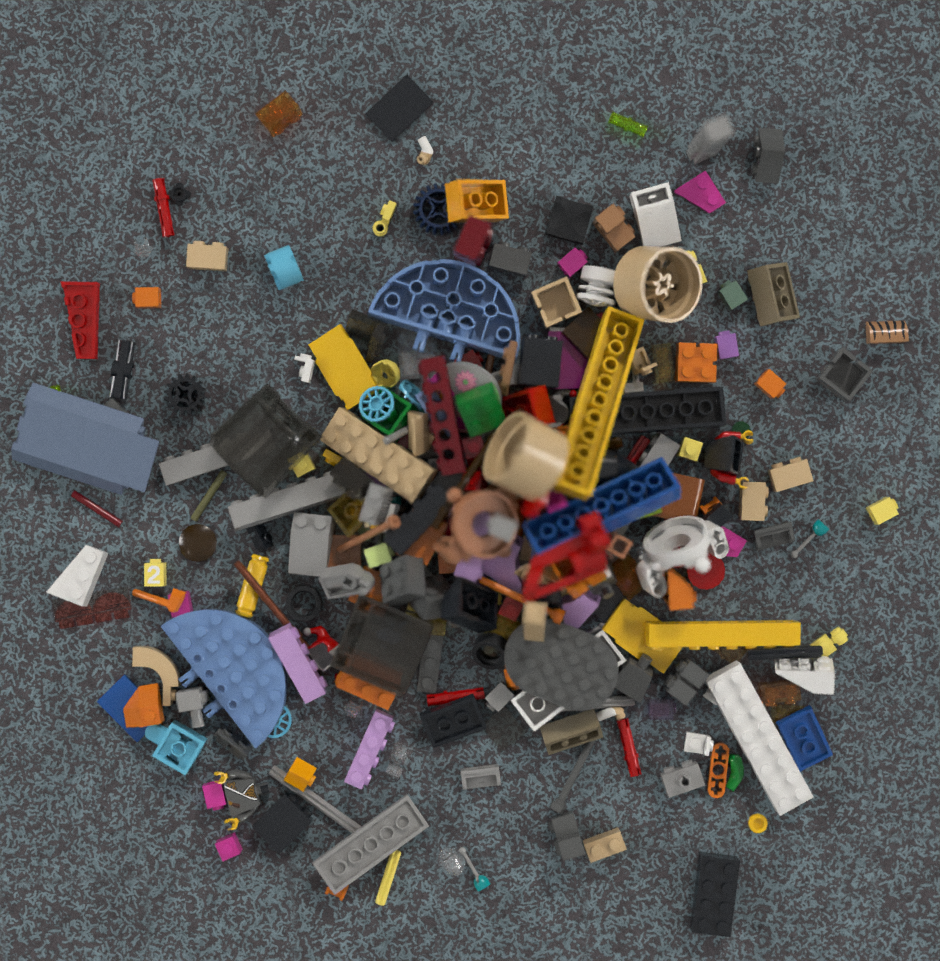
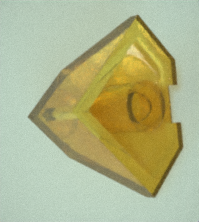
[327,484,366,538]

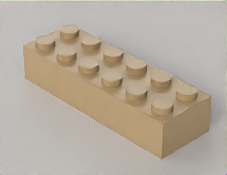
[319,407,439,503]

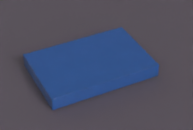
[97,674,165,742]
[775,705,833,771]

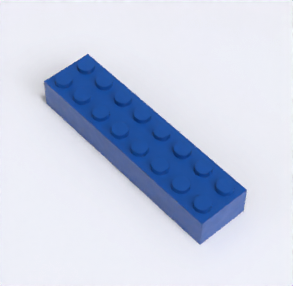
[522,457,681,555]

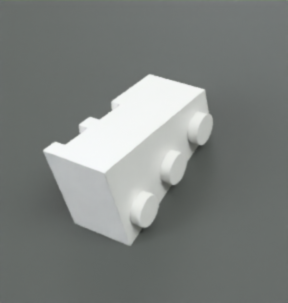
[46,545,108,607]

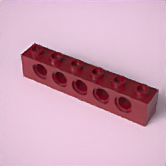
[418,355,467,476]

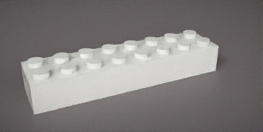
[705,660,813,816]

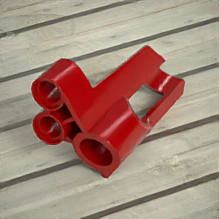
[521,511,611,603]

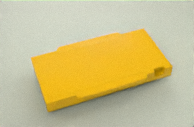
[308,324,379,410]
[602,598,683,674]

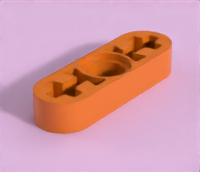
[707,742,729,798]

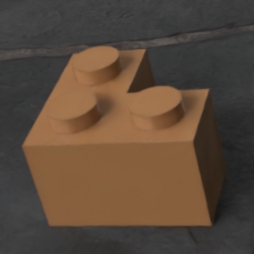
[592,204,636,253]

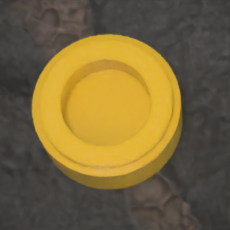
[748,813,768,833]

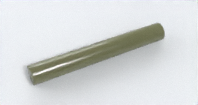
[191,470,228,522]

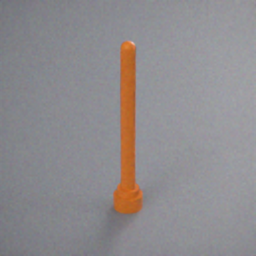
[478,576,566,625]

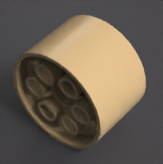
[613,246,702,323]
[483,412,569,501]

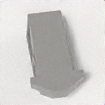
[319,563,375,599]

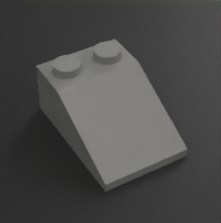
[288,512,335,577]

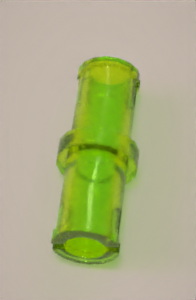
[608,111,648,137]

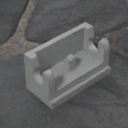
[461,764,501,790]

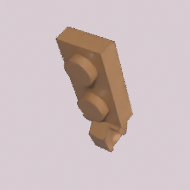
[497,341,518,395]

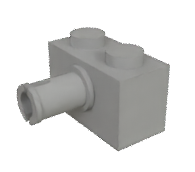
[176,685,210,728]
[660,759,705,798]

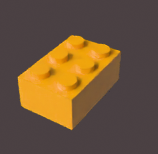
[445,179,509,223]

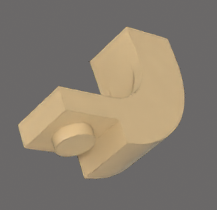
[132,646,181,706]

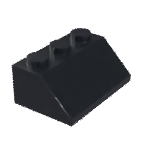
[441,577,498,633]

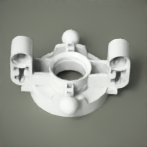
[637,516,729,598]

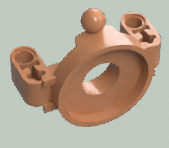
[432,482,519,565]

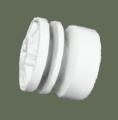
[576,265,616,307]

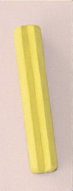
[375,850,401,906]

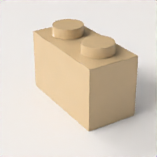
[186,241,228,271]
[767,457,813,492]
[739,482,769,521]
[583,828,627,863]

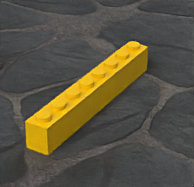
[645,620,801,650]

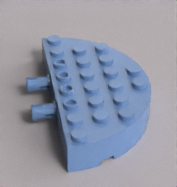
[368,259,520,362]
[161,609,288,748]

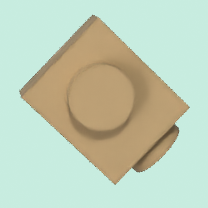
[630,346,657,376]

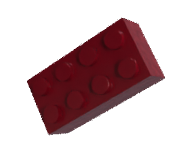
[454,214,493,267]

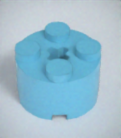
[264,245,304,290]

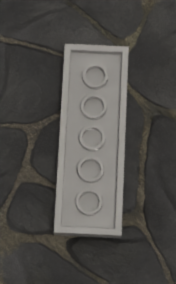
[312,794,429,895]

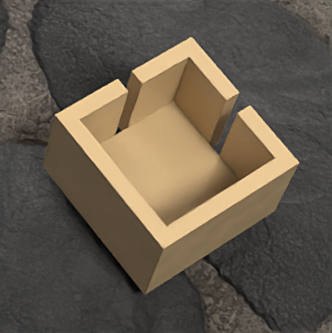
[531,277,582,329]

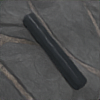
[747,646,823,660]

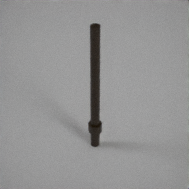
[431,429,498,530]

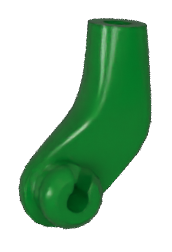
[726,754,744,792]

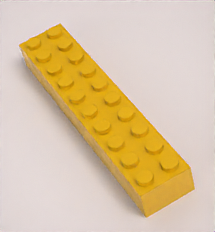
[551,306,645,501]

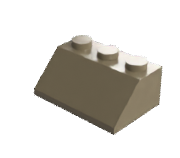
[747,262,800,327]

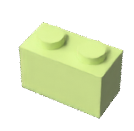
[364,542,395,568]

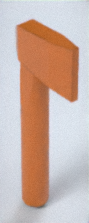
[132,588,187,613]

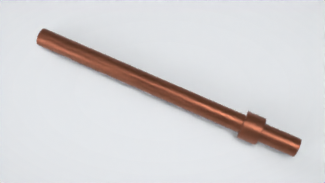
[233,560,310,647]

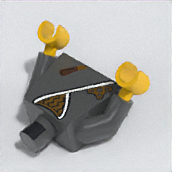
[214,769,271,830]

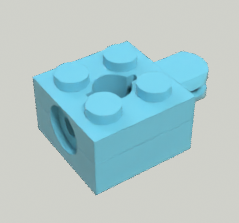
[145,720,208,775]

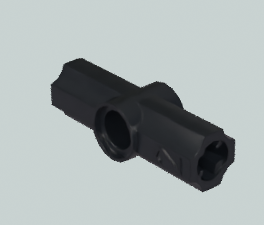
[109,340,136,399]

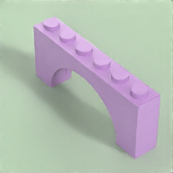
[481,534,601,629]

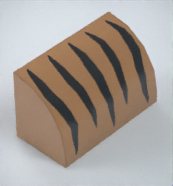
[866,320,909,344]

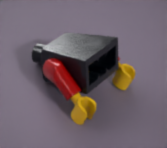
[698,430,753,490]

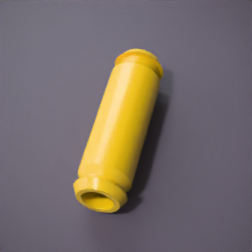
[235,554,269,618]

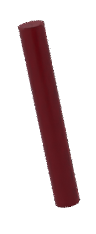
[71,490,123,527]

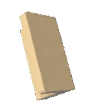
[408,411,429,457]

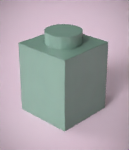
[717,280,748,311]

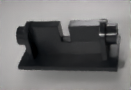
[246,523,274,552]

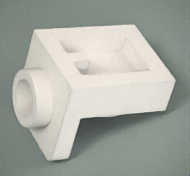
[294,353,315,383]
[684,732,714,756]

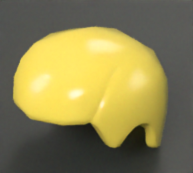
[371,359,401,388]

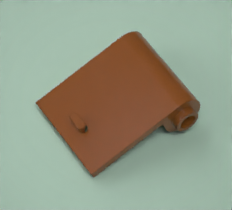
[651,473,705,519]

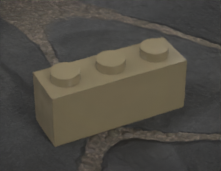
[540,709,603,755]

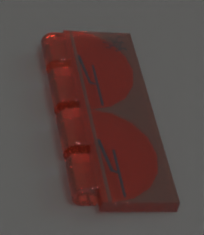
[52,587,132,629]

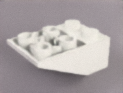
[629,182,681,247]
[774,656,835,694]

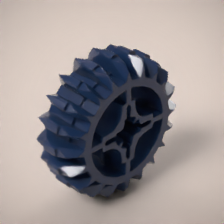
[413,183,458,236]

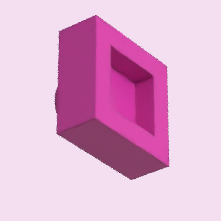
[545,490,567,514]

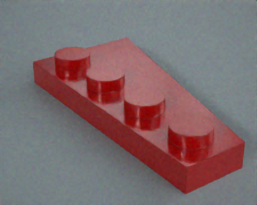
[60,281,100,360]

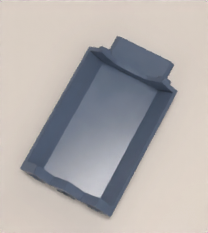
[11,383,159,495]

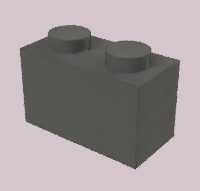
[489,241,532,277]

